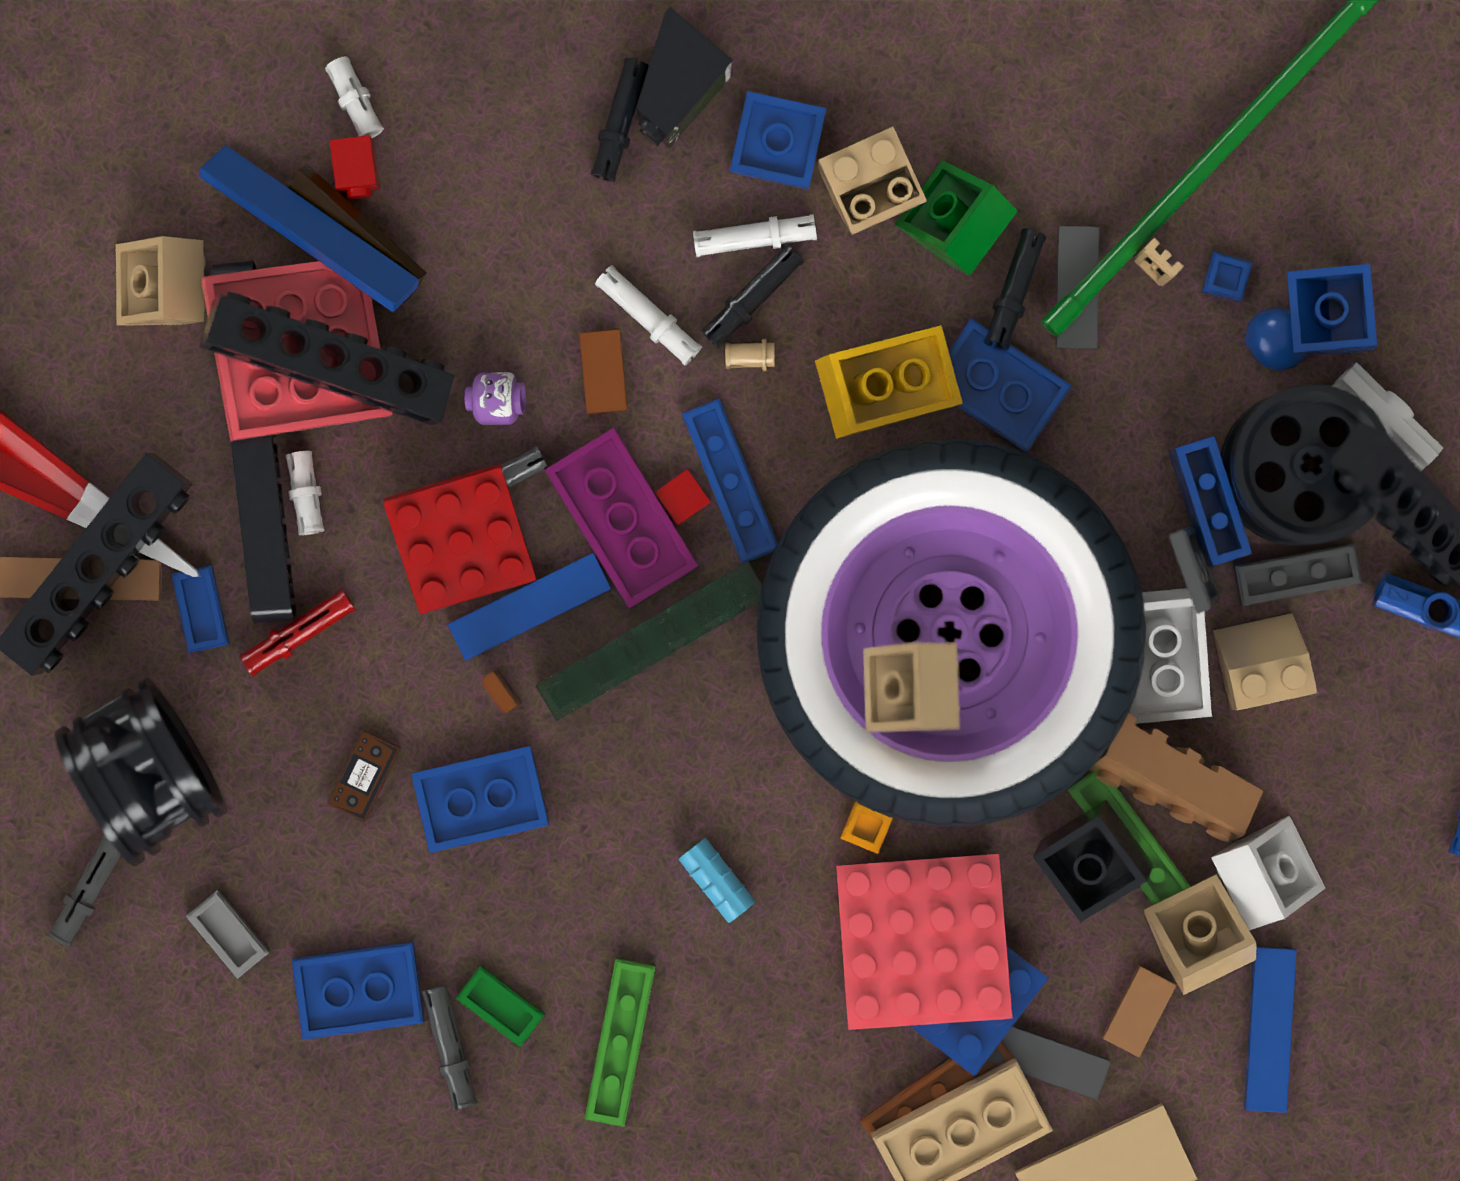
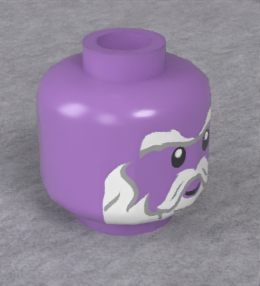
[465,372,526,425]

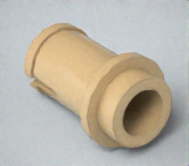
[725,339,775,371]

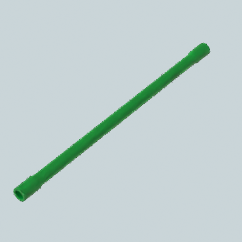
[1041,0,1379,338]

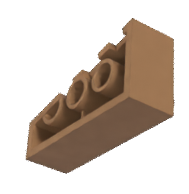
[1090,713,1263,842]

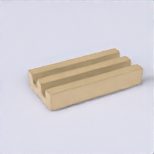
[1134,238,1184,286]

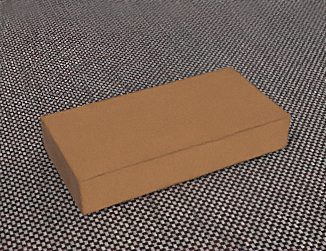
[1102,965,1177,1057]

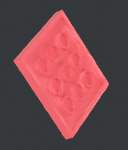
[201,261,393,441]
[836,854,1013,1030]

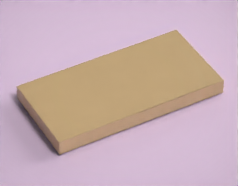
[871,1058,1053,1181]
[1014,1103,1198,1181]

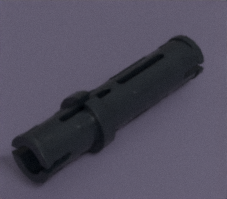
[590,58,649,182]
[984,228,1047,351]
[700,244,804,349]

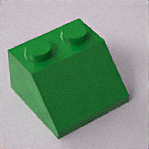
[894,160,1018,276]

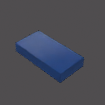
[171,565,230,653]

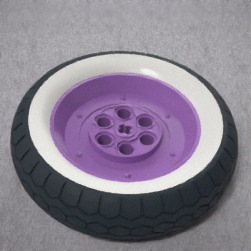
[757,439,1146,827]

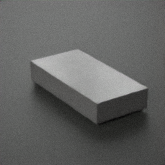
[186,889,270,979]

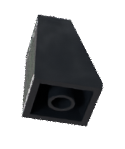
[637,7,733,148]

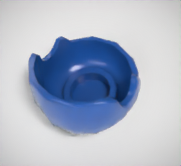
[1245,307,1308,372]

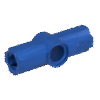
[1372,573,1460,639]

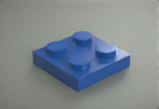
[730,91,826,190]

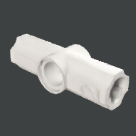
[1332,362,1443,471]

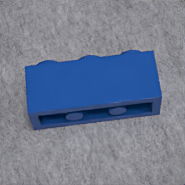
[1168,436,1252,567]

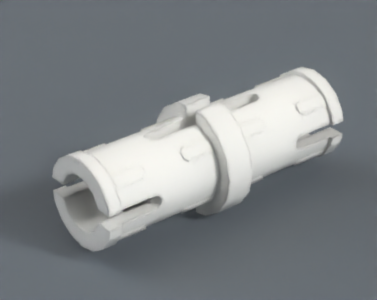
[325,56,384,138]
[285,451,325,535]

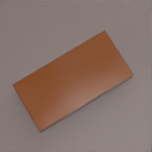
[579,329,628,415]
[481,671,522,713]

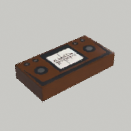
[328,730,401,822]

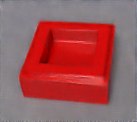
[654,469,711,526]

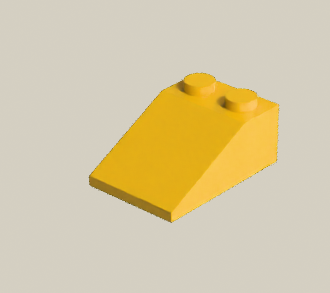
[815,325,963,439]

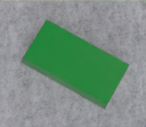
[456,965,545,1047]

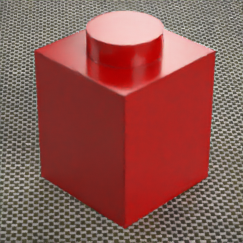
[330,135,380,200]

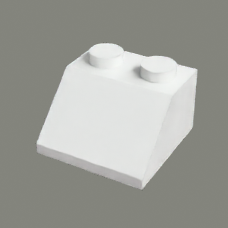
[1211,816,1325,930]

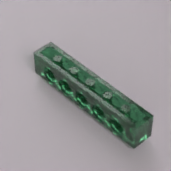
[536,561,762,721]

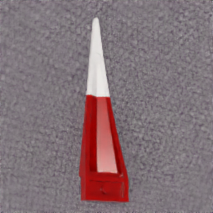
[0,409,200,577]

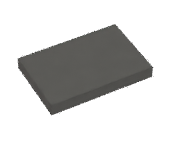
[1169,525,1221,614]

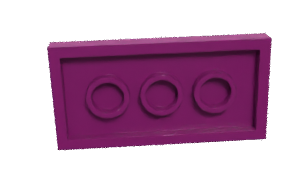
[544,428,699,609]

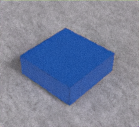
[1201,252,1253,302]

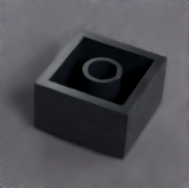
[1033,800,1154,923]

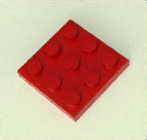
[383,463,537,615]

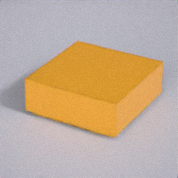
[840,801,893,854]

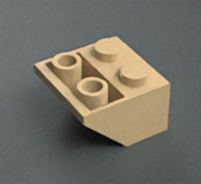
[817,127,927,235]

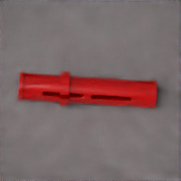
[239,589,356,677]

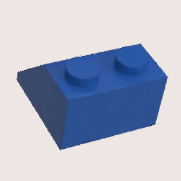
[1287,264,1377,355]

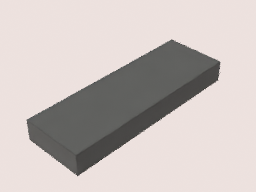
[1056,226,1099,349]
[1233,543,1362,606]
[987,1026,1111,1100]

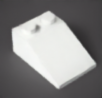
[1129,588,1212,724]

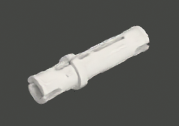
[693,214,817,257]
[595,265,702,366]

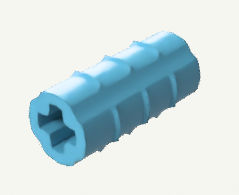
[678,837,756,923]

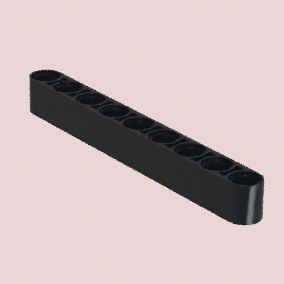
[212,260,296,624]

